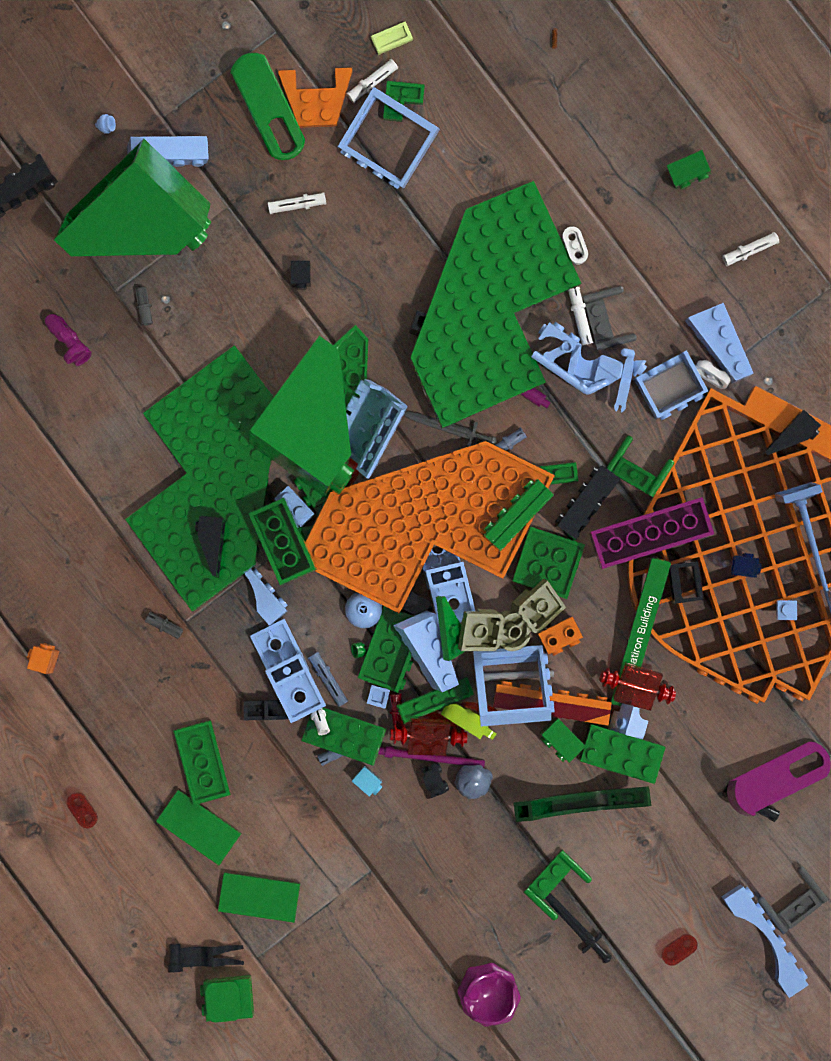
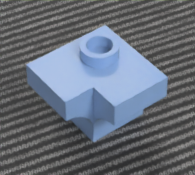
[608,703,648,739]

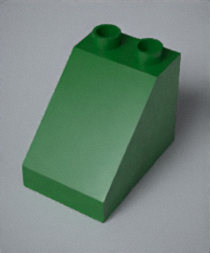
[54,139,211,257]
[249,335,354,497]

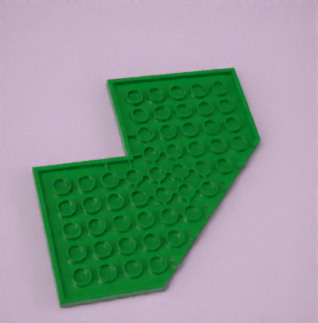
[410,181,582,429]
[125,345,274,612]

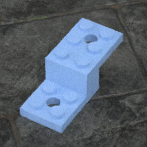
[422,549,475,622]
[250,619,326,723]

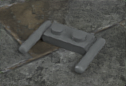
[582,286,637,351]
[758,866,828,934]

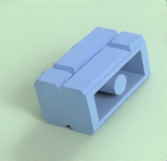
[274,486,315,528]

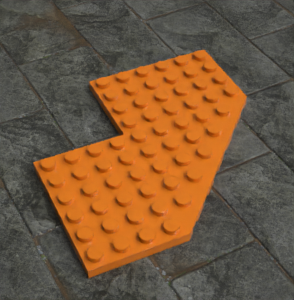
[305,441,555,614]

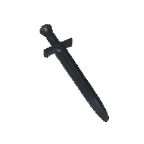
[545,893,612,963]

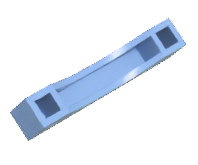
[245,568,288,626]
[721,884,808,998]

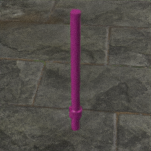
[378,746,485,768]

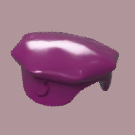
[457,963,521,1027]

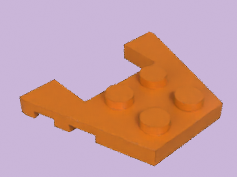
[278,68,353,128]

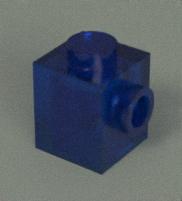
[730,553,761,578]

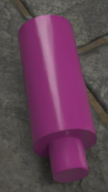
[520,388,551,409]

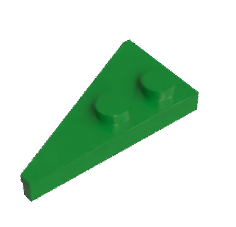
[436,596,465,661]

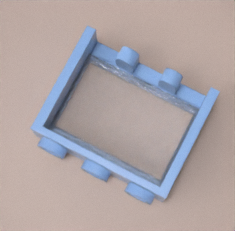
[633,350,708,420]

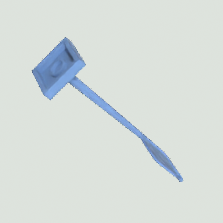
[774,482,831,613]

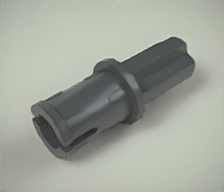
[135,287,153,326]
[145,612,183,639]

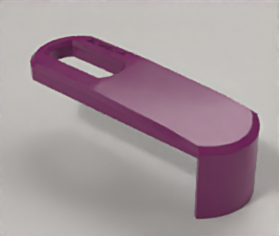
[727,742,831,816]

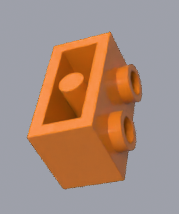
[537,617,583,656]
[27,643,59,674]

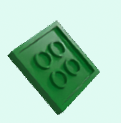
[512,526,585,599]

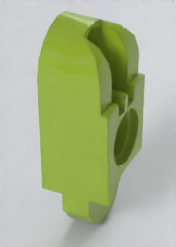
[440,703,497,740]

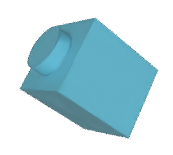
[352,766,382,796]

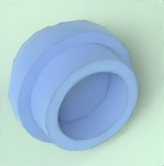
[95,114,116,134]

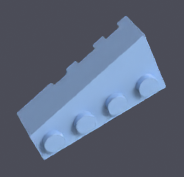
[127,136,209,167]
[685,303,753,383]
[393,611,459,692]

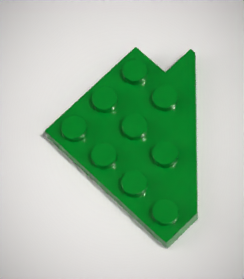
[334,325,369,412]

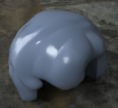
[455,765,493,799]

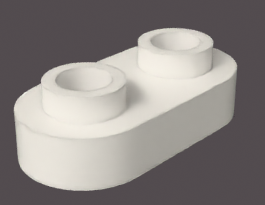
[562,227,588,265]
[695,360,731,389]

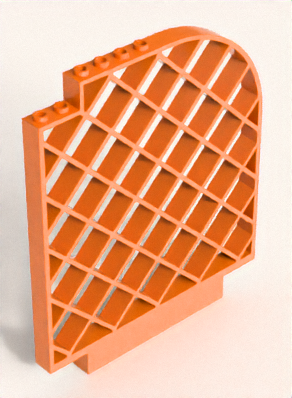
[627,386,831,704]

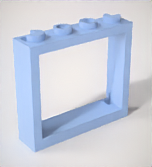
[338,87,440,189]
[473,645,555,726]

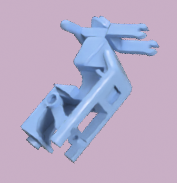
[531,322,647,412]

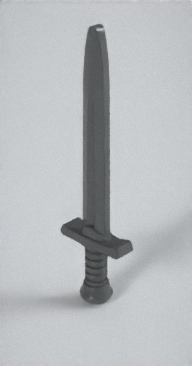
[404,411,496,447]

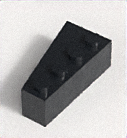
[0,154,58,218]
[555,465,620,541]

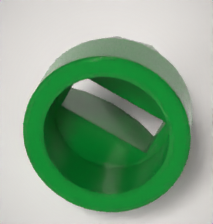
[351,642,367,658]

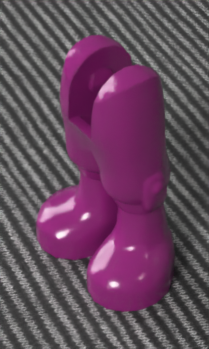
[45,314,92,366]

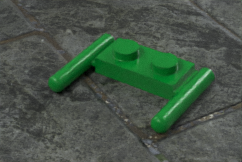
[607,435,674,498]
[523,850,592,921]

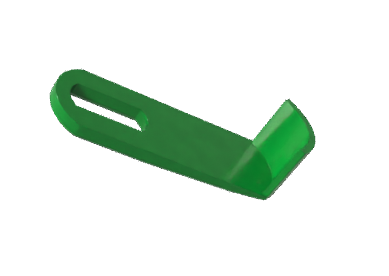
[230,53,305,160]

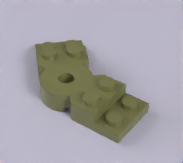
[458,579,566,651]

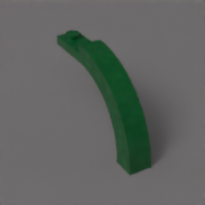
[513,786,652,822]

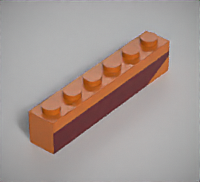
[493,681,612,725]

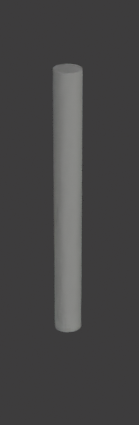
[484,670,554,681]

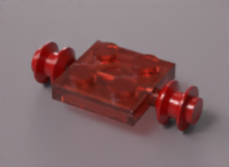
[600,663,676,711]
[389,718,468,756]

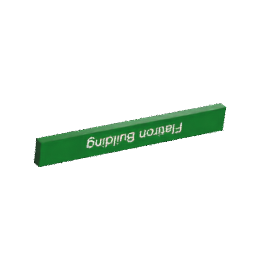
[610,557,671,706]

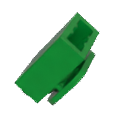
[200,975,254,1023]

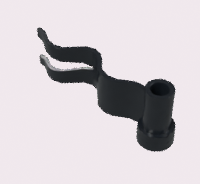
[168,943,244,973]

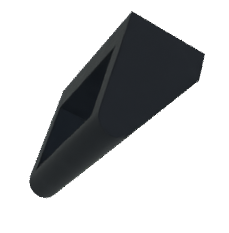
[668,561,704,604]

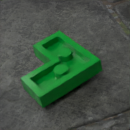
[383,81,425,122]

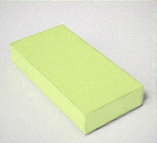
[371,21,413,55]

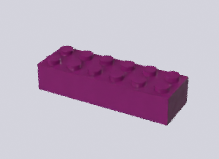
[589,497,714,570]

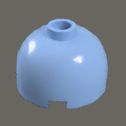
[345,592,383,628]

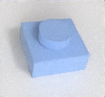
[776,600,797,620]
[367,685,390,708]

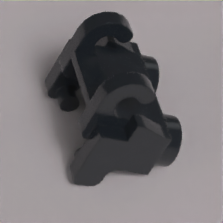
[416,762,449,799]

